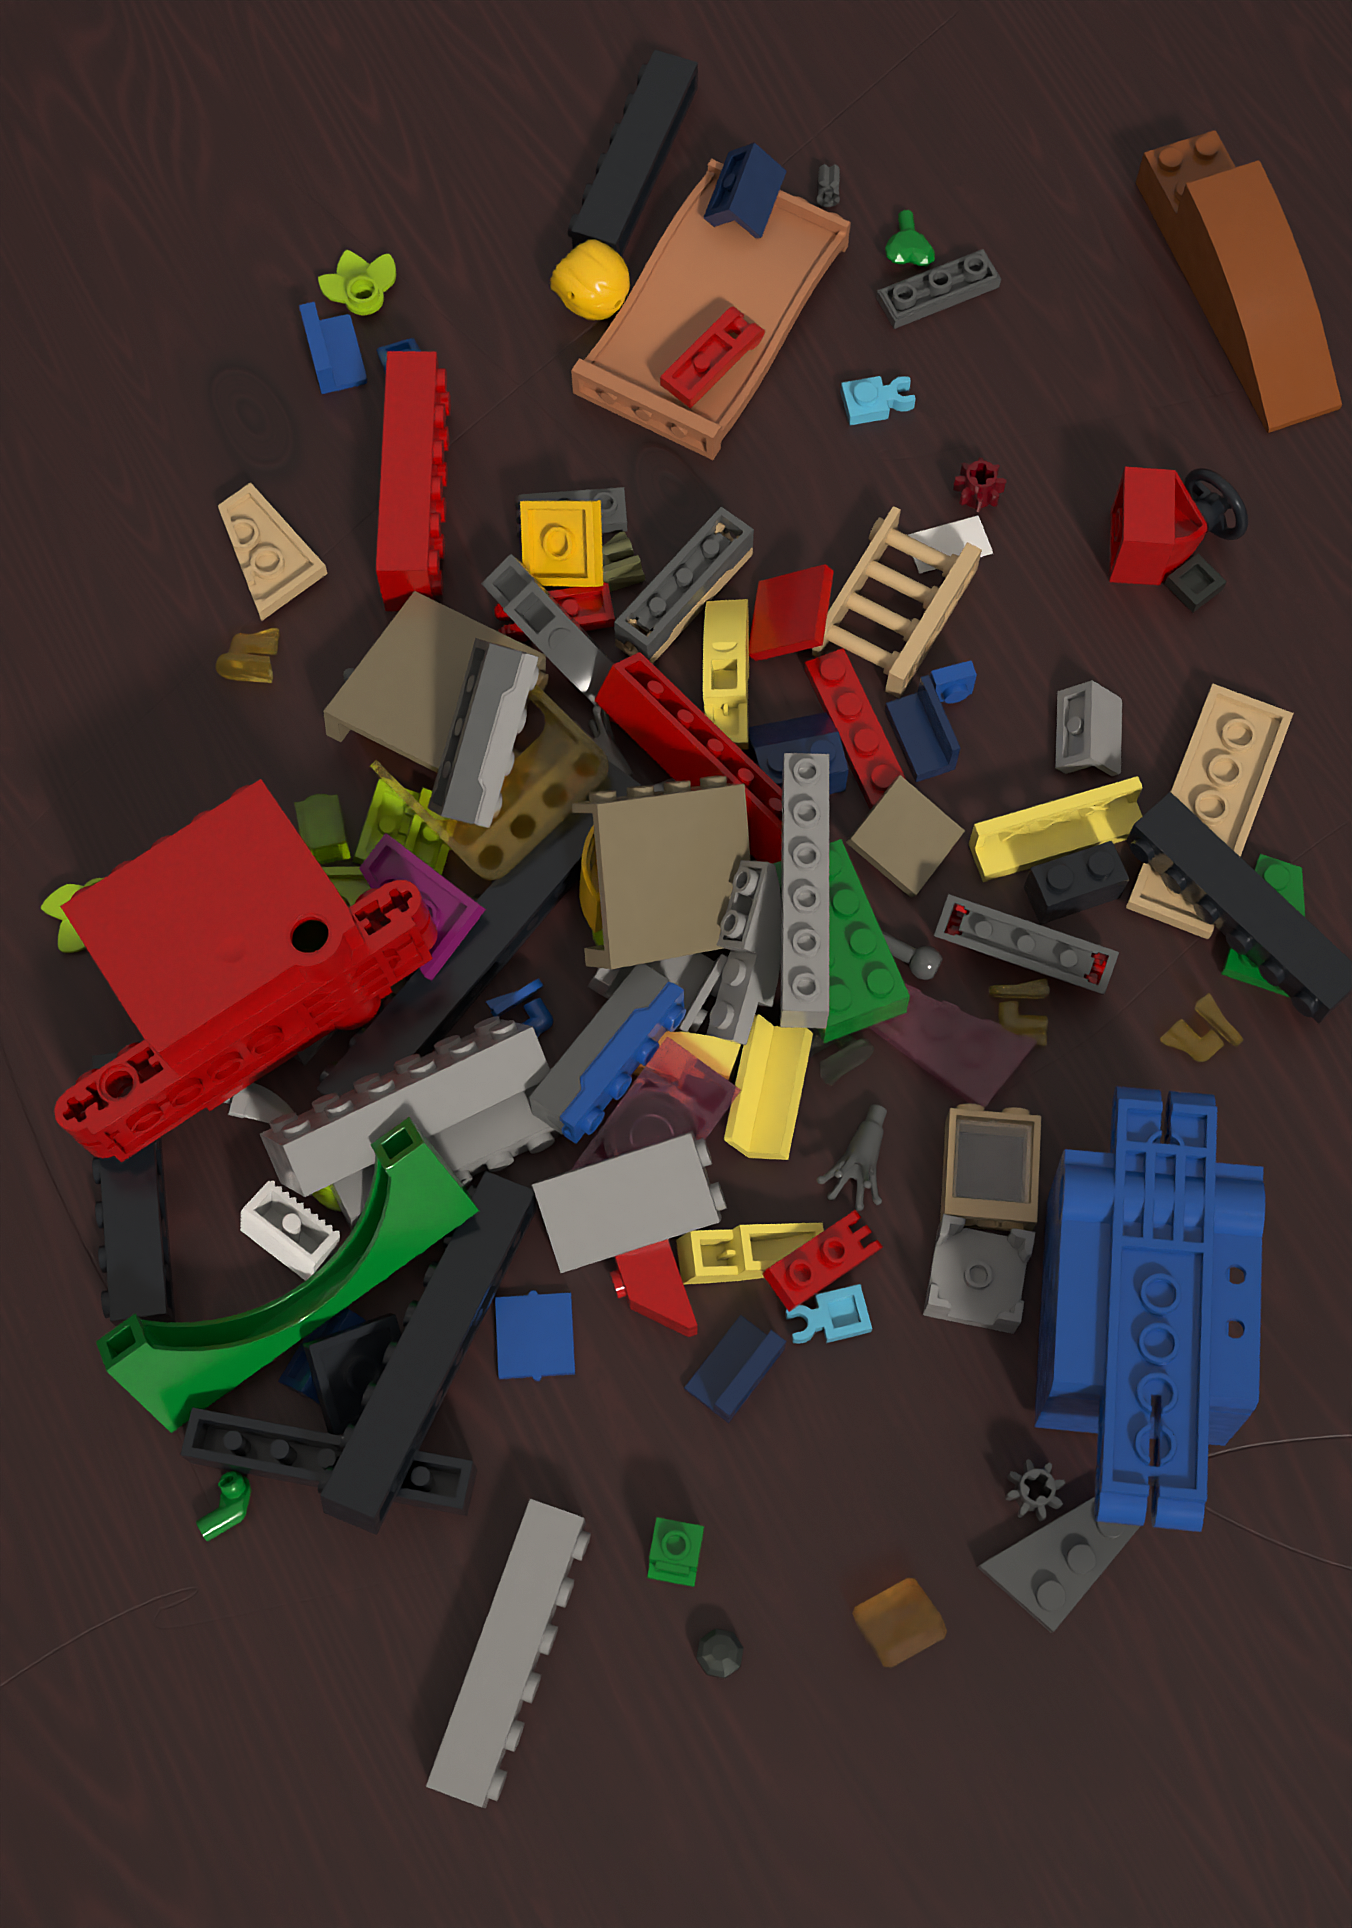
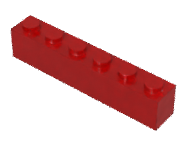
[594,652,782,864]

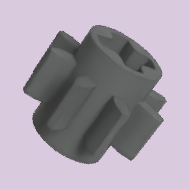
[1004,1459,1065,1521]

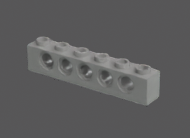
[780,753,829,1028]

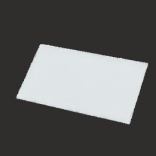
[908,516,993,574]

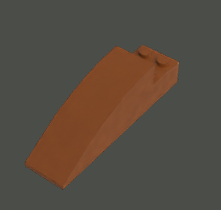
[1136,130,1342,433]

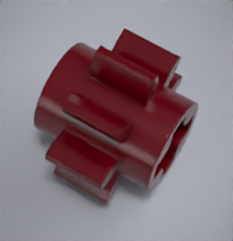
[953,457,1006,512]

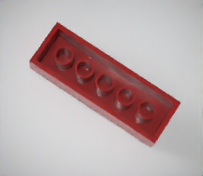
[376,351,451,611]

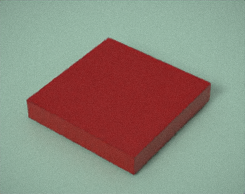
[749,564,834,661]

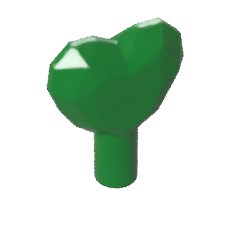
[885,210,935,267]

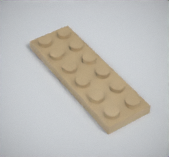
[1126,684,1293,939]

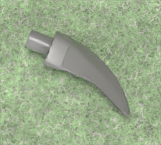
[223,1083,294,1124]

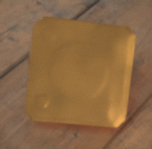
[852,1578,947,1668]

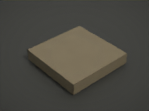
[846,775,965,898]

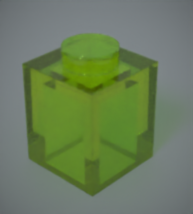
[294,794,351,864]

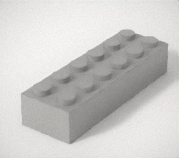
[260,1016,550,1197]

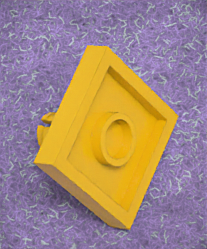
[520,500,603,587]

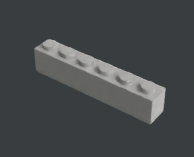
[329,1068,563,1231]
[426,1499,591,1808]

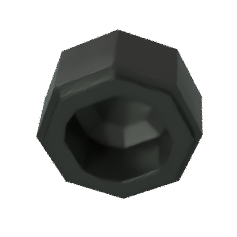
[696,1628,744,1679]

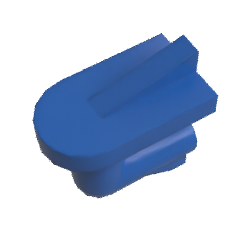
[486,979,553,1038]

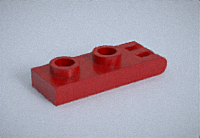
[762,1210,883,1312]

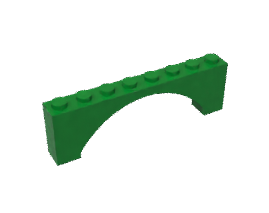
[96,1117,479,1433]

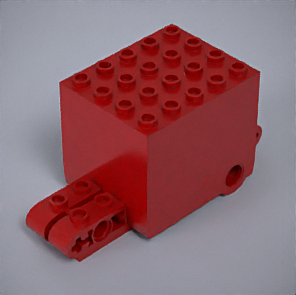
[54,779,438,1162]

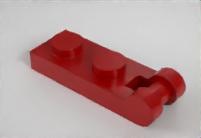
[660,306,765,409]

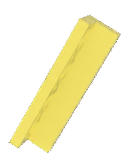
[968,776,1143,882]

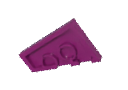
[359,833,486,981]

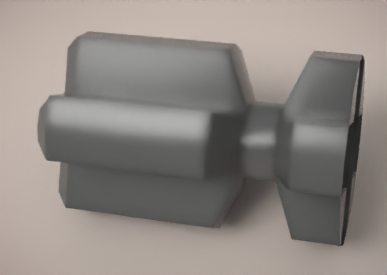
[817,164,840,207]

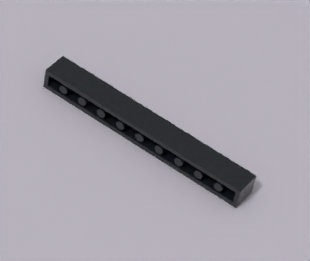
[316,756,642,1096]

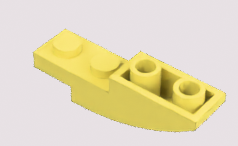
[703,599,749,749]

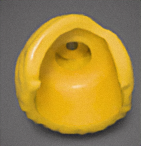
[550,239,630,320]

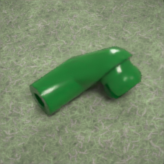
[196,1471,251,1542]

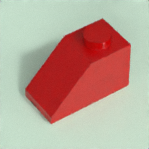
[609,1239,698,1337]

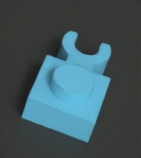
[840,376,916,426]
[785,1284,872,1344]

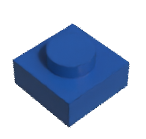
[930,660,977,704]

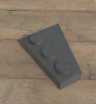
[977,1497,1140,1633]

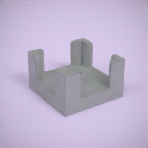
[923,1214,1035,1334]

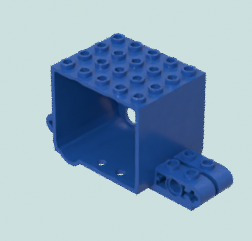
[1034,1086,1265,1532]

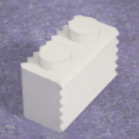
[240,1181,340,1281]

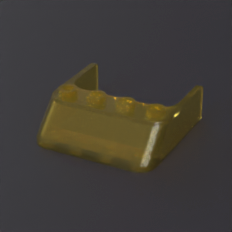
[370,684,609,880]

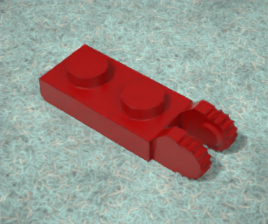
[494,582,615,643]

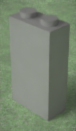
[532,1131,727,1273]

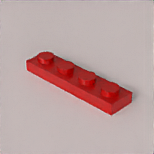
[804,648,906,810]

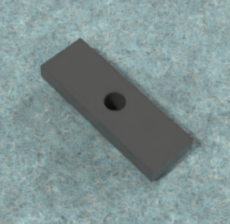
[876,249,1001,329]

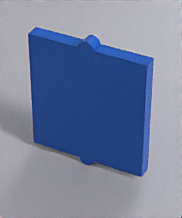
[495,1290,575,1381]

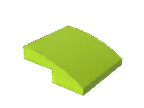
[352,779,458,875]

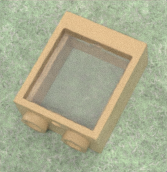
[940,1104,1041,1232]

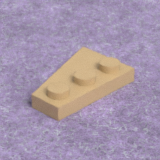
[218,482,328,621]

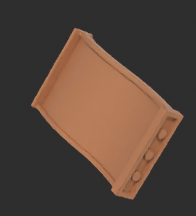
[571,159,851,460]

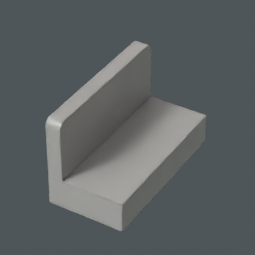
[1055,680,1122,776]

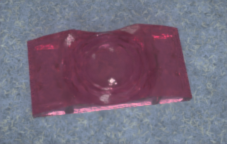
[571,1036,741,1170]

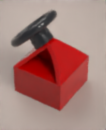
[1109,467,1248,585]

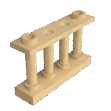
[812,506,982,698]

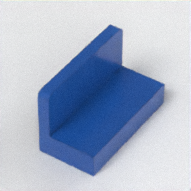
[299,302,368,394]

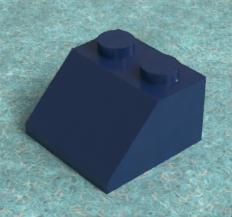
[748,712,849,794]

